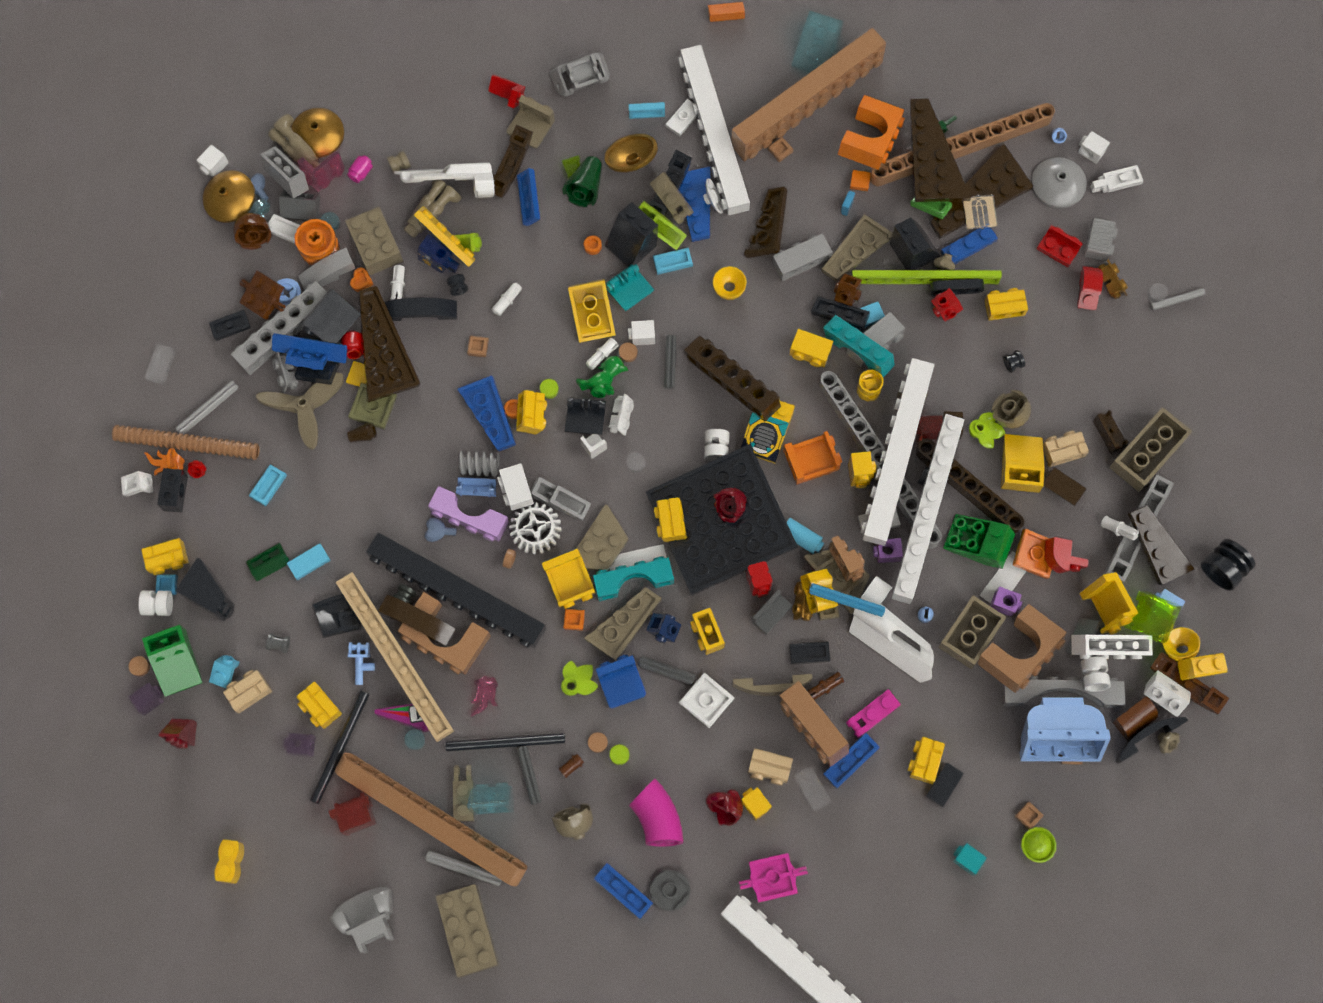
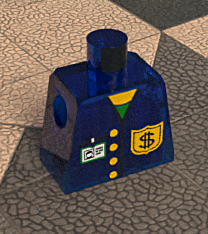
[418,234,460,273]

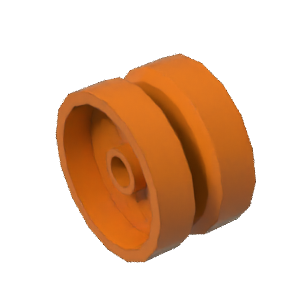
[295,219,339,265]

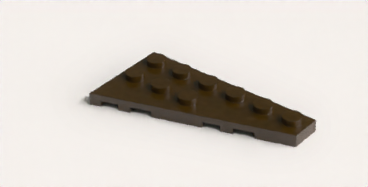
[910,99,971,202]
[930,143,1033,239]
[359,286,421,403]

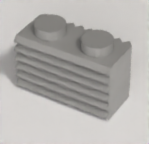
[1084,217,1118,261]

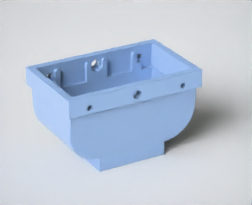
[1019,698,1110,762]

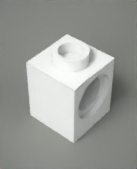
[1078,131,1110,164]

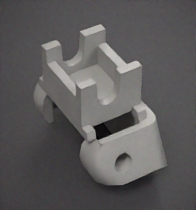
[549,52,610,96]
[329,887,395,954]

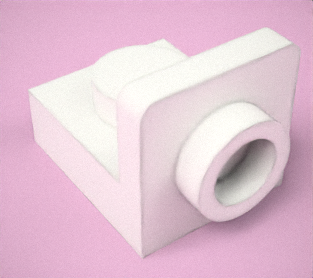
[121,471,153,497]

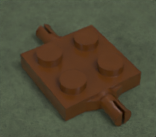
[239,270,286,320]

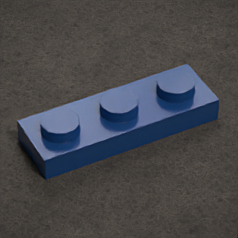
[517,168,540,226]
[941,224,998,264]
[823,733,880,789]
[594,863,653,919]

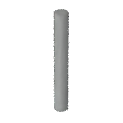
[1150,288,1205,311]

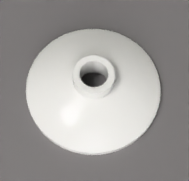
[703,179,723,214]

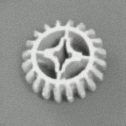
[509,502,562,555]

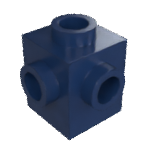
[646,613,681,644]

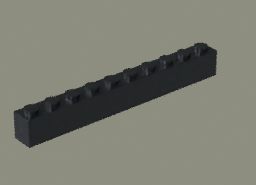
[366,532,546,649]

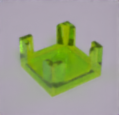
[1124,591,1182,643]

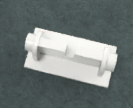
[609,394,634,436]

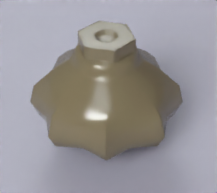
[933,253,955,270]
[1158,732,1180,754]

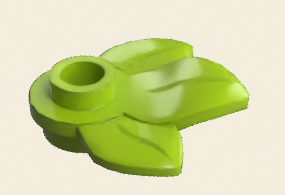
[969,412,1005,449]
[561,661,598,696]

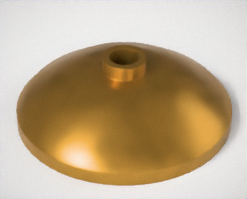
[291,108,344,158]
[605,134,658,173]
[203,170,255,223]

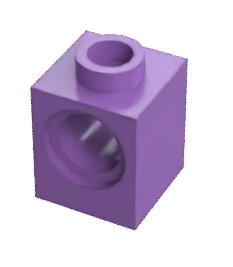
[873,538,903,563]
[990,586,1022,616]

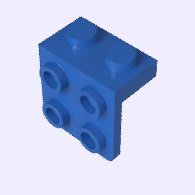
[596,655,646,709]

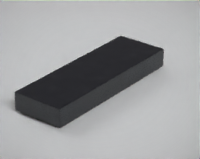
[811,296,870,330]

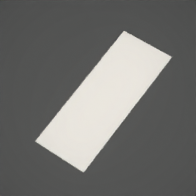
[610,544,667,571]
[979,551,1027,603]

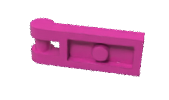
[846,689,901,738]

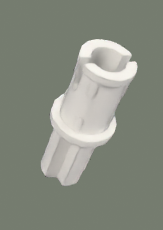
[390,265,405,301]
[491,283,522,316]
[586,338,619,370]
[1101,516,1139,540]

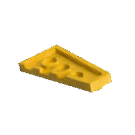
[414,206,476,267]

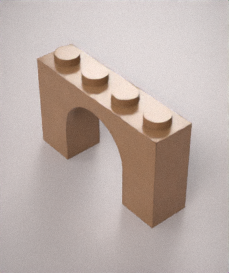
[398,592,491,675]
[978,604,1067,693]

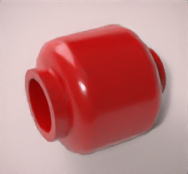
[341,331,363,359]

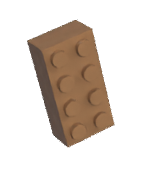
[780,681,849,767]

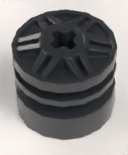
[1201,539,1256,591]

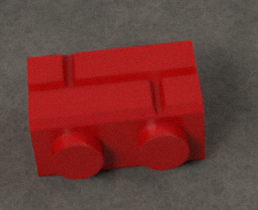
[746,561,773,598]

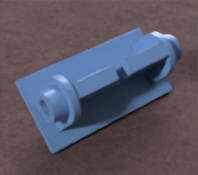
[456,477,496,498]

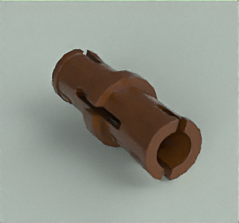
[807,671,844,700]

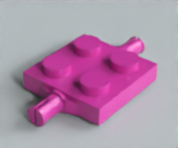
[739,853,808,903]

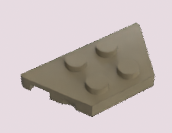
[576,504,629,571]
[803,550,870,615]

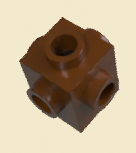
[834,274,862,306]

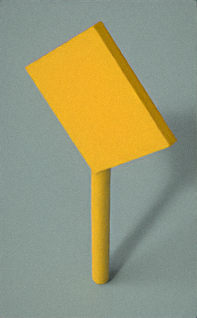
[346,361,366,387]

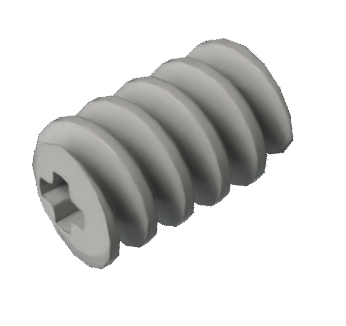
[459,451,500,477]

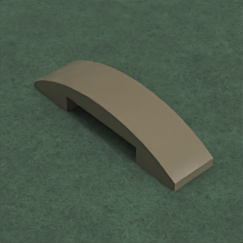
[732,674,812,696]

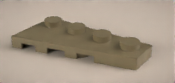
[821,214,892,282]
[584,587,662,662]

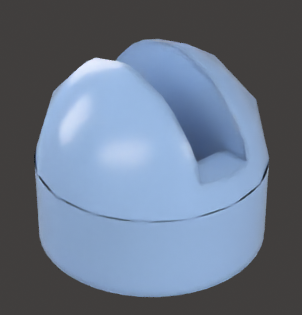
[1051,127,1067,143]
[917,606,934,623]

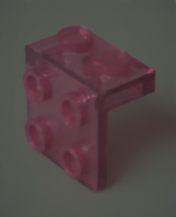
[297,151,345,192]

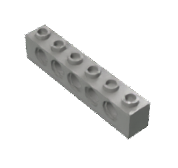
[231,281,327,375]

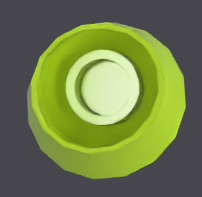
[1021,827,1056,863]

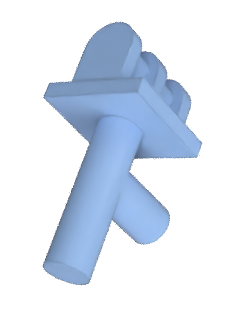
[348,642,375,685]

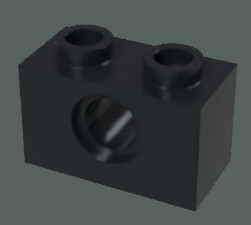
[157,468,188,513]

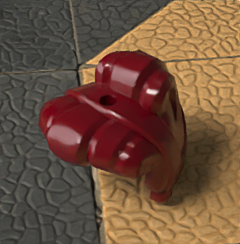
[713,488,747,523]
[705,789,743,826]

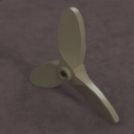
[256,373,344,450]

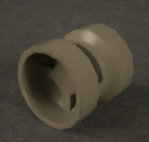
[387,151,411,175]

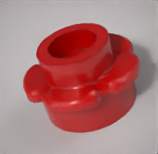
[188,460,206,478]

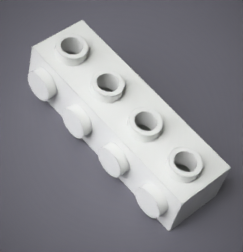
[1071,635,1152,659]

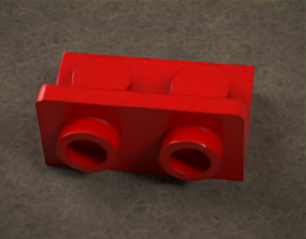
[1037,225,1083,268]

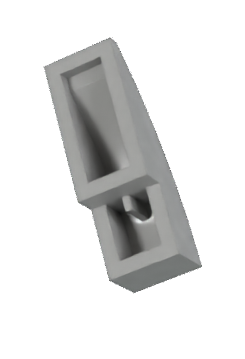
[298,248,355,289]
[530,477,591,520]

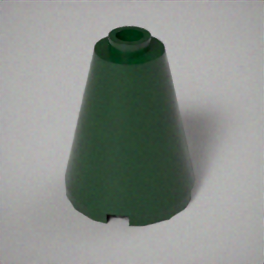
[562,156,602,208]

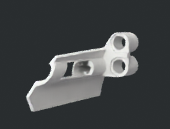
[394,162,494,198]
[849,576,934,683]

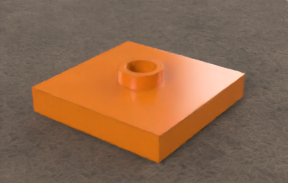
[1012,529,1052,579]

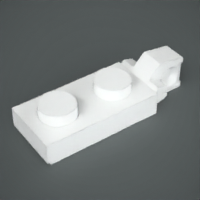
[1090,165,1143,193]

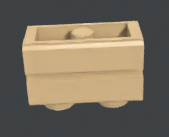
[1043,430,1089,467]
[223,670,272,714]
[748,748,793,786]

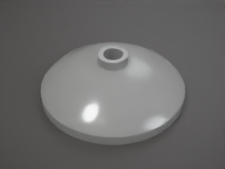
[1031,157,1087,209]

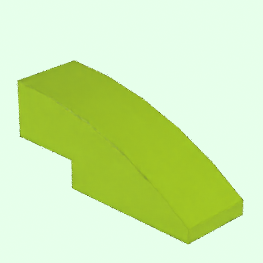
[639,201,687,250]

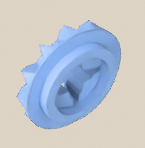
[277,278,301,306]

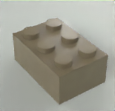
[345,207,403,276]
[938,595,1006,669]

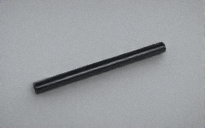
[310,691,370,804]
[446,733,565,752]

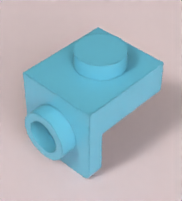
[209,655,240,689]

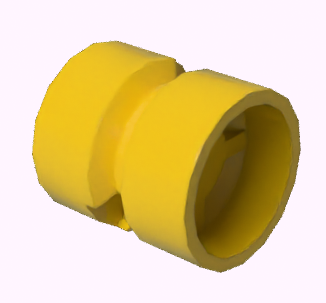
[857,370,884,401]

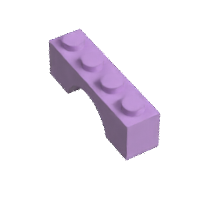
[428,486,509,542]

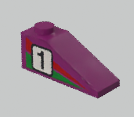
[374,704,430,732]

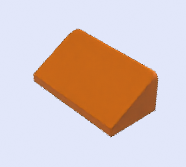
[708,2,745,22]

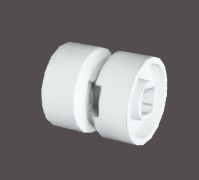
[704,429,730,461]
[139,590,173,616]
[1081,657,1111,692]

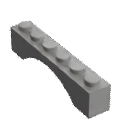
[1103,474,1174,583]
[1001,676,1125,708]

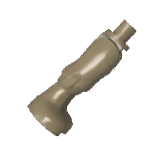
[268,114,322,176]
[403,180,462,238]

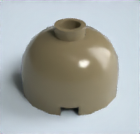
[992,390,1031,429]
[552,803,593,840]

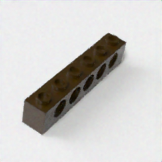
[684,335,781,422]

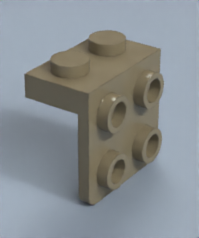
[507,95,555,148]

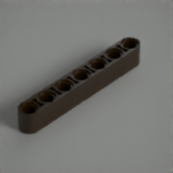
[916,439,1024,534]

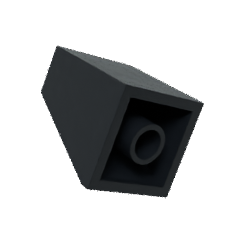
[605,202,659,267]
[890,217,940,270]
[175,557,235,622]

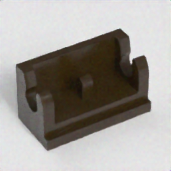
[1093,409,1129,454]
[1043,467,1087,507]

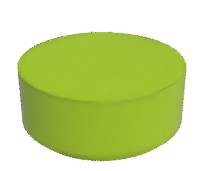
[540,379,559,399]
[610,744,630,765]

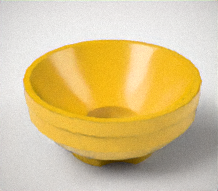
[713,266,747,300]
[1163,627,1201,661]

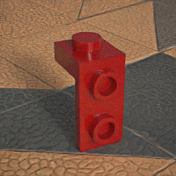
[488,75,525,109]

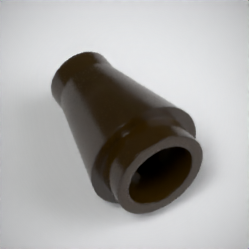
[347,423,377,443]

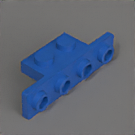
[272,333,347,370]

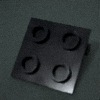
[565,397,606,435]

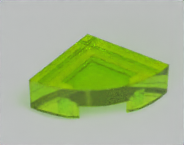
[562,155,580,179]

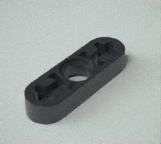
[930,279,984,296]

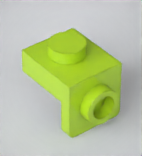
[455,233,482,252]

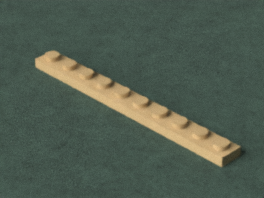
[336,572,454,742]

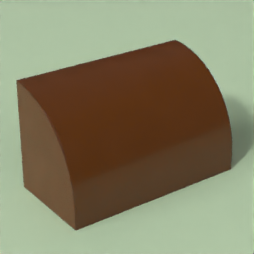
[1112,696,1159,741]

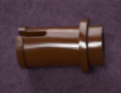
[558,754,585,778]

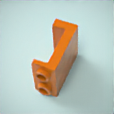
[783,431,842,485]

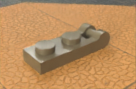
[650,172,694,224]

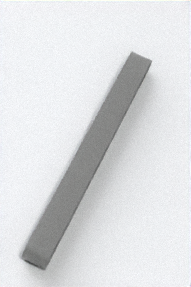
[819,371,942,549]

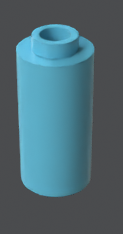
[787,518,824,554]

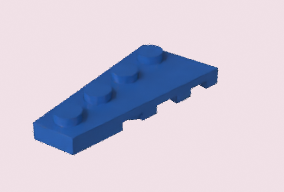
[679,167,710,242]
[458,376,516,452]

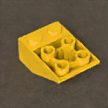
[1001,434,1044,493]

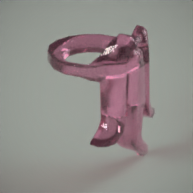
[471,676,499,717]

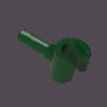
[939,115,957,133]

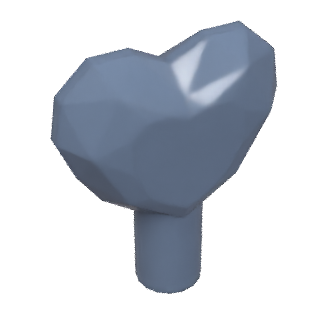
[250,173,269,202]
[425,518,457,542]

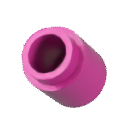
[347,155,373,183]

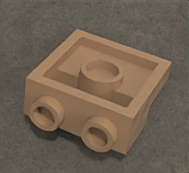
[828,536,865,582]

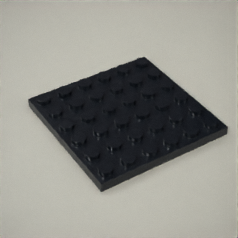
[646,444,798,596]

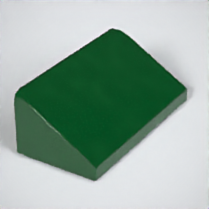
[246,543,290,581]

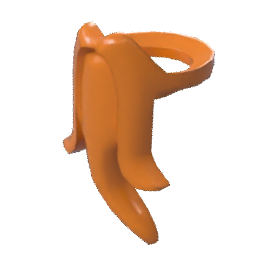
[144,448,185,476]

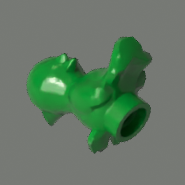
[576,356,628,398]

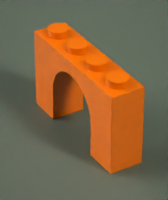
[838,95,905,170]

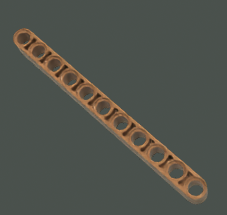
[870,103,1055,186]
[335,753,527,886]

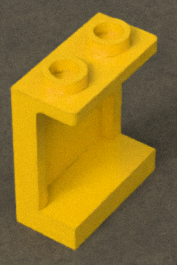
[541,549,596,609]
[1079,572,1138,635]

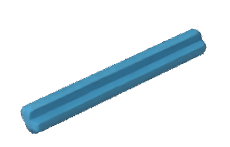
[809,583,885,617]

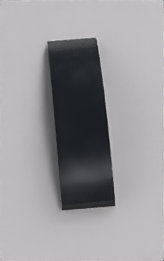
[649,149,692,216]
[384,297,457,321]
[1116,717,1188,764]

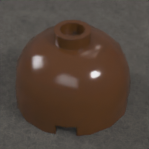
[233,213,272,250]

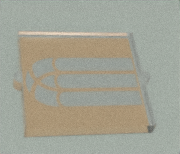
[963,194,998,229]

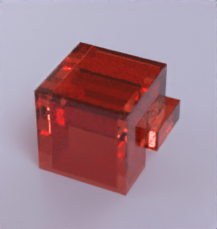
[328,792,377,836]

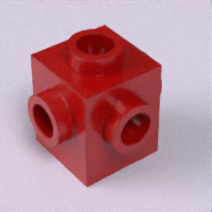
[931,288,963,322]

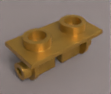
[1098,259,1128,299]
[792,581,813,621]

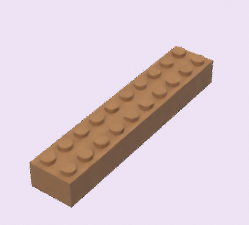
[731,28,886,162]

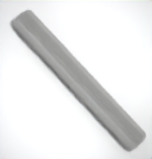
[175,380,238,435]
[425,851,502,886]

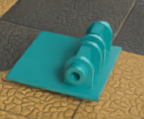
[606,264,655,312]

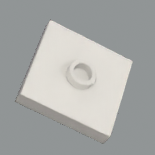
[679,673,735,728]

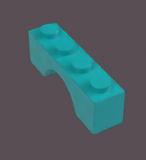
[823,315,895,378]
[593,556,674,602]

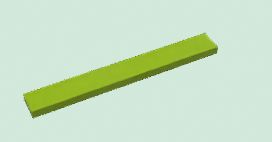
[851,270,1002,284]

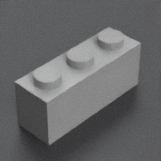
[260,146,309,198]
[772,234,833,281]
[846,312,905,368]

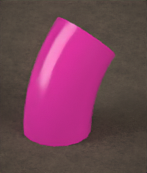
[629,778,684,847]

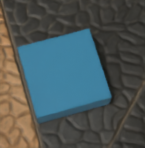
[841,191,855,216]
[155,575,178,595]

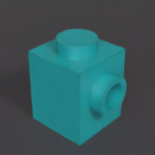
[952,843,987,876]

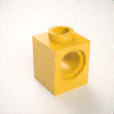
[741,787,772,821]

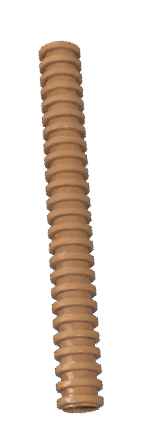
[112,425,260,460]

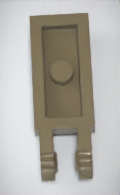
[453,765,474,822]

